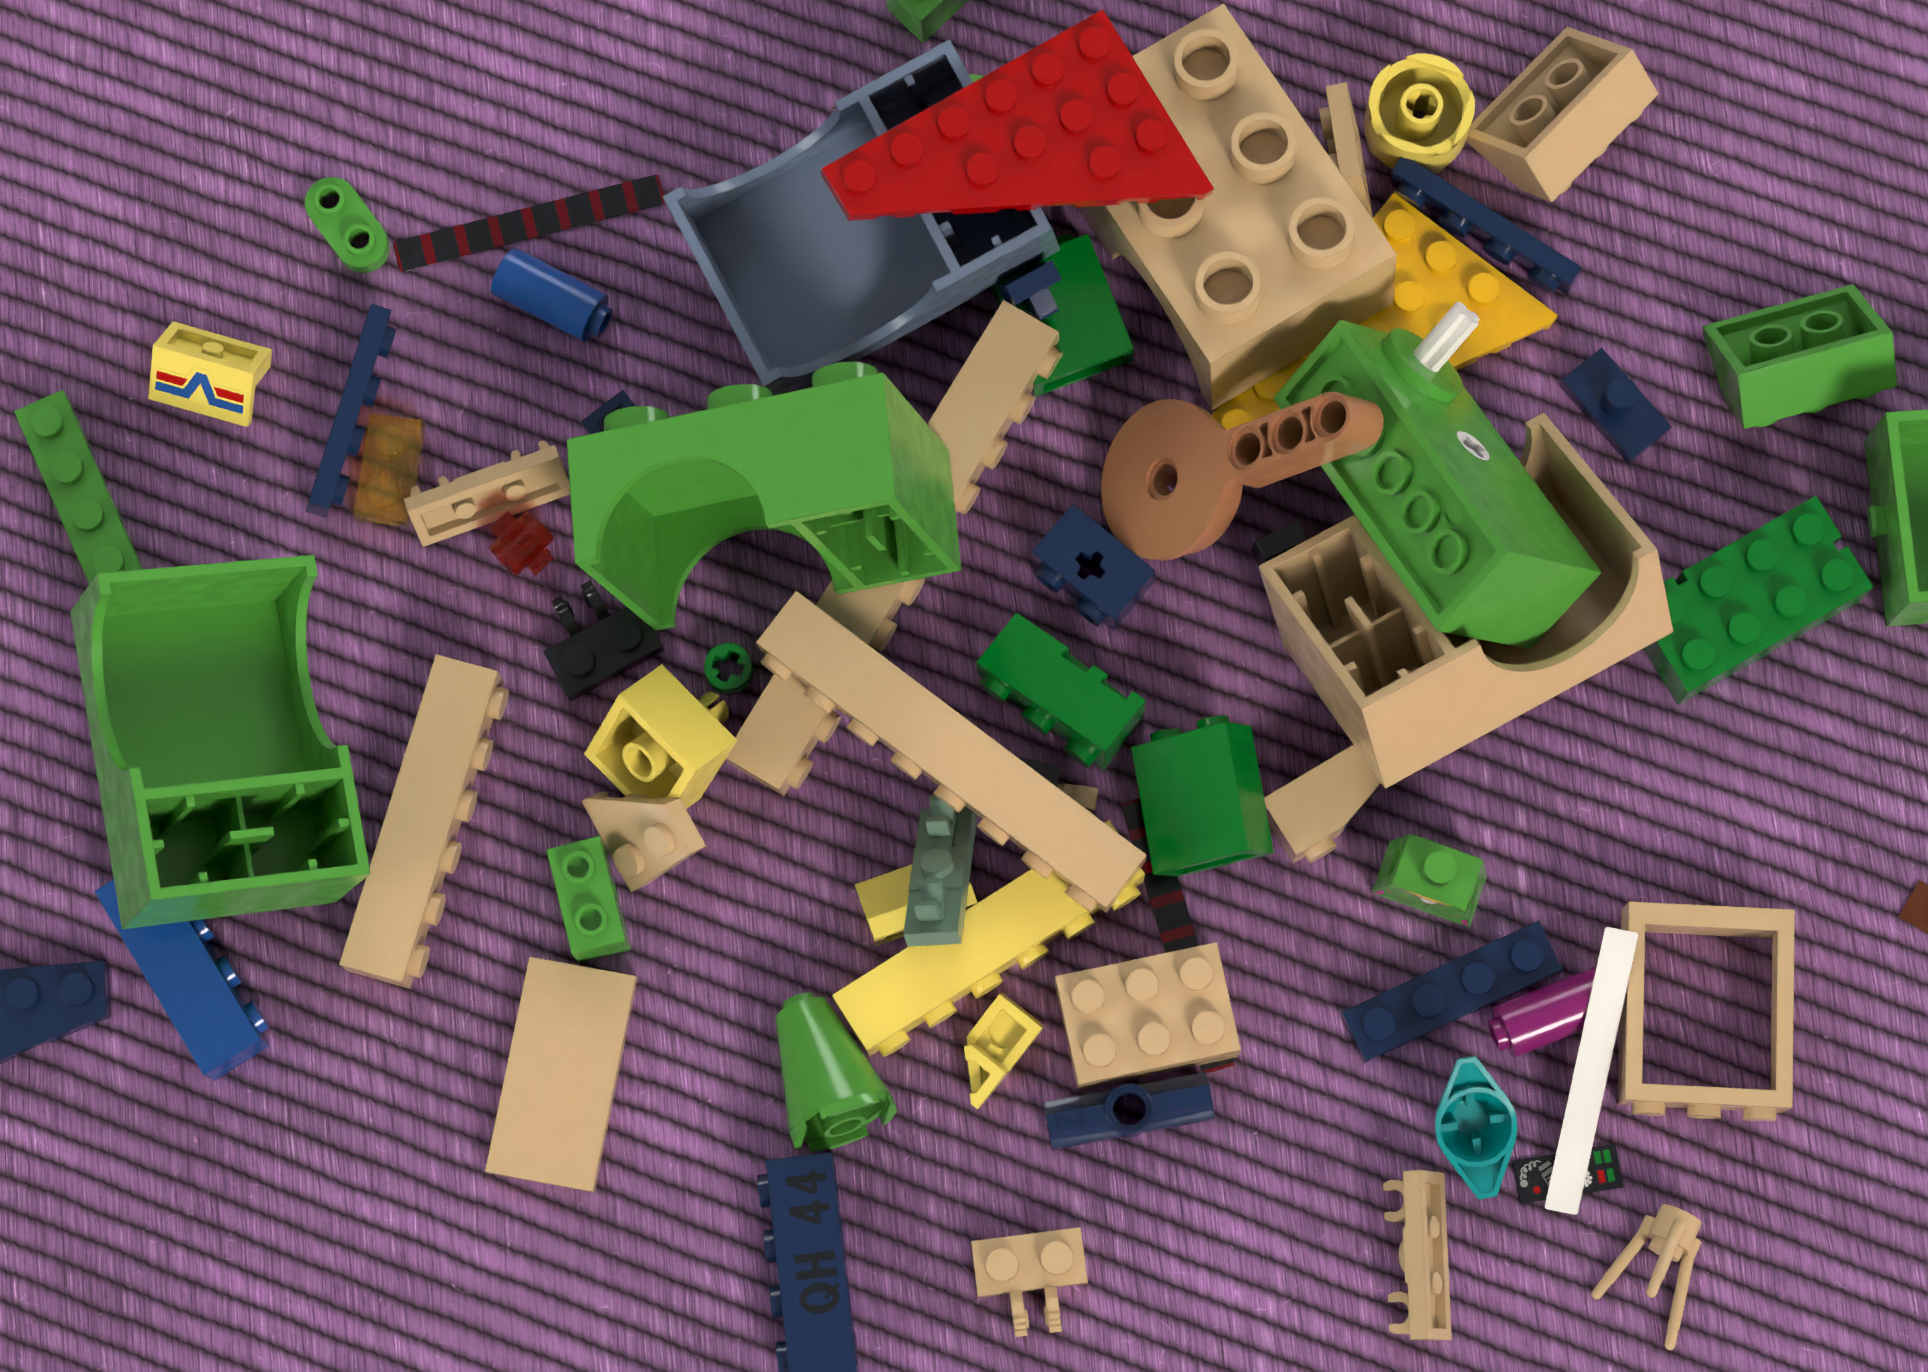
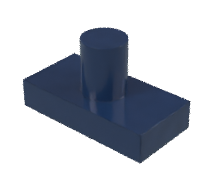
[1559,348,1672,465]

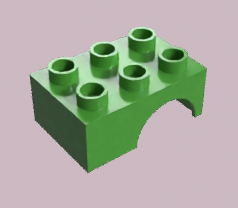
[567,362,961,631]
[70,555,370,929]

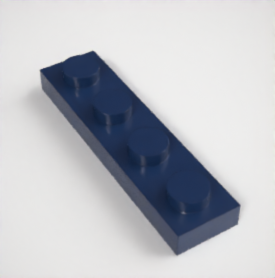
[1390,157,1582,295]
[305,303,397,518]
[1340,920,1563,1064]

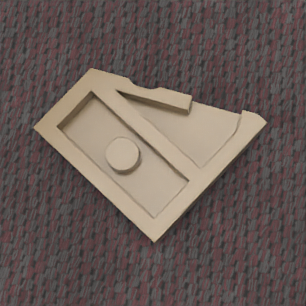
[582,792,706,892]

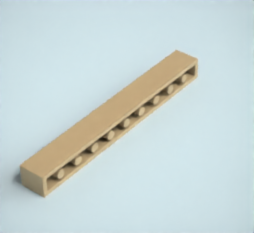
[726,300,1063,796]

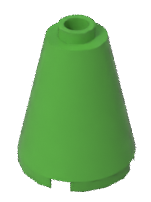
[775,992,897,1152]

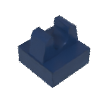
[997,260,1062,321]

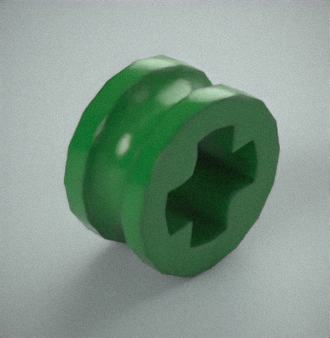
[704,642,754,695]

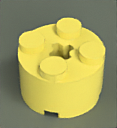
[1364,53,1475,174]

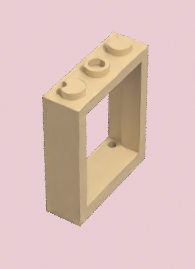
[1617,902,1795,1122]

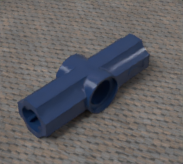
[1043,1072,1215,1150]

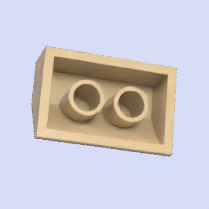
[1466,27,1659,202]

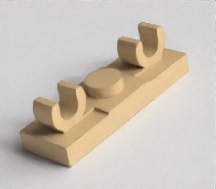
[404,440,570,547]
[1383,1170,1452,1341]

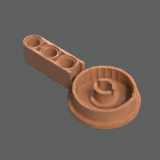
[1101,391,1384,561]

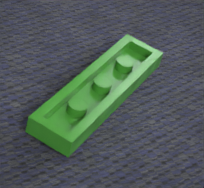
[14,390,144,584]

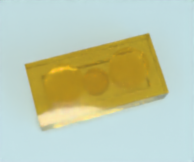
[353,413,425,527]

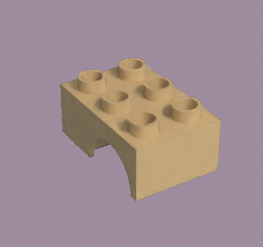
[1078,3,1397,410]
[1258,413,1673,789]

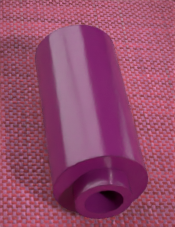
[1487,967,1596,1058]

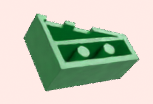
[976,613,1146,771]

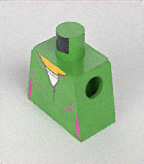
[1372,834,1487,928]

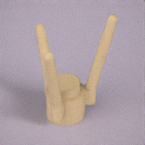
[1591,1204,1702,1350]

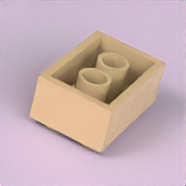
[1055,942,1241,1091]

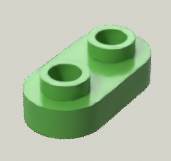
[305,177,390,273]

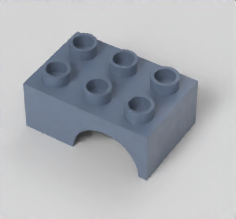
[663,39,1061,396]

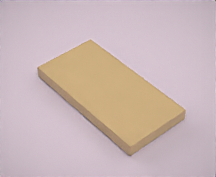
[485,957,638,1193]

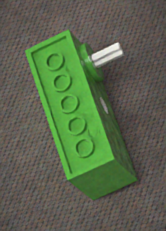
[1273,302,1602,649]

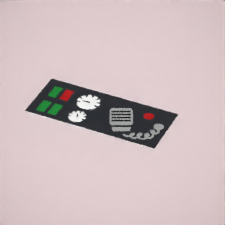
[1512,1144,1623,1204]

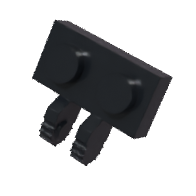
[543,580,665,702]

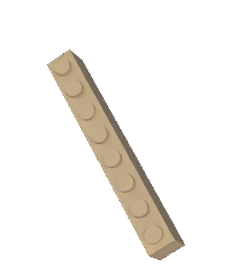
[756,591,1147,913]

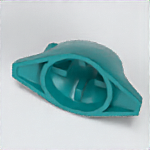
[1434,1055,1518,1199]

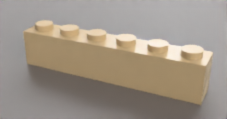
[339,654,509,989]

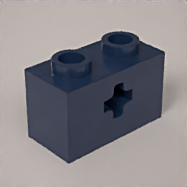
[1031,504,1156,630]

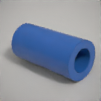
[490,247,613,342]

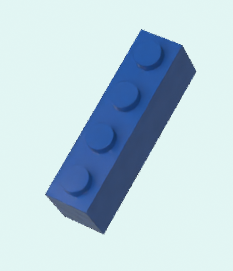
[94,879,270,1081]

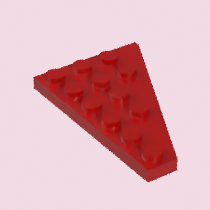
[820,9,1214,221]

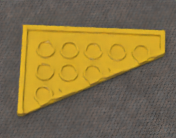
[1212,193,1558,429]

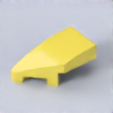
[964,993,1045,1109]

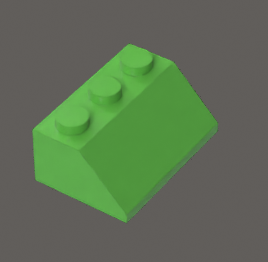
[1702,284,1897,429]

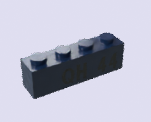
[757,1152,859,1372]

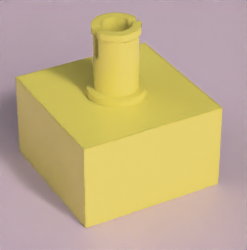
[584,664,737,809]

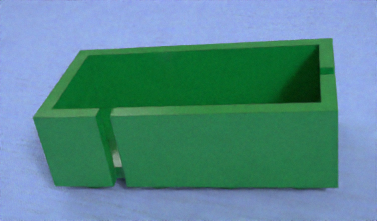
[1643,496,1873,705]

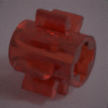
[488,510,555,576]

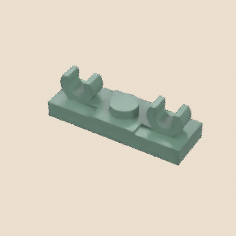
[903,796,977,947]

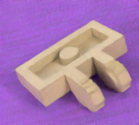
[971,1227,1088,1337]

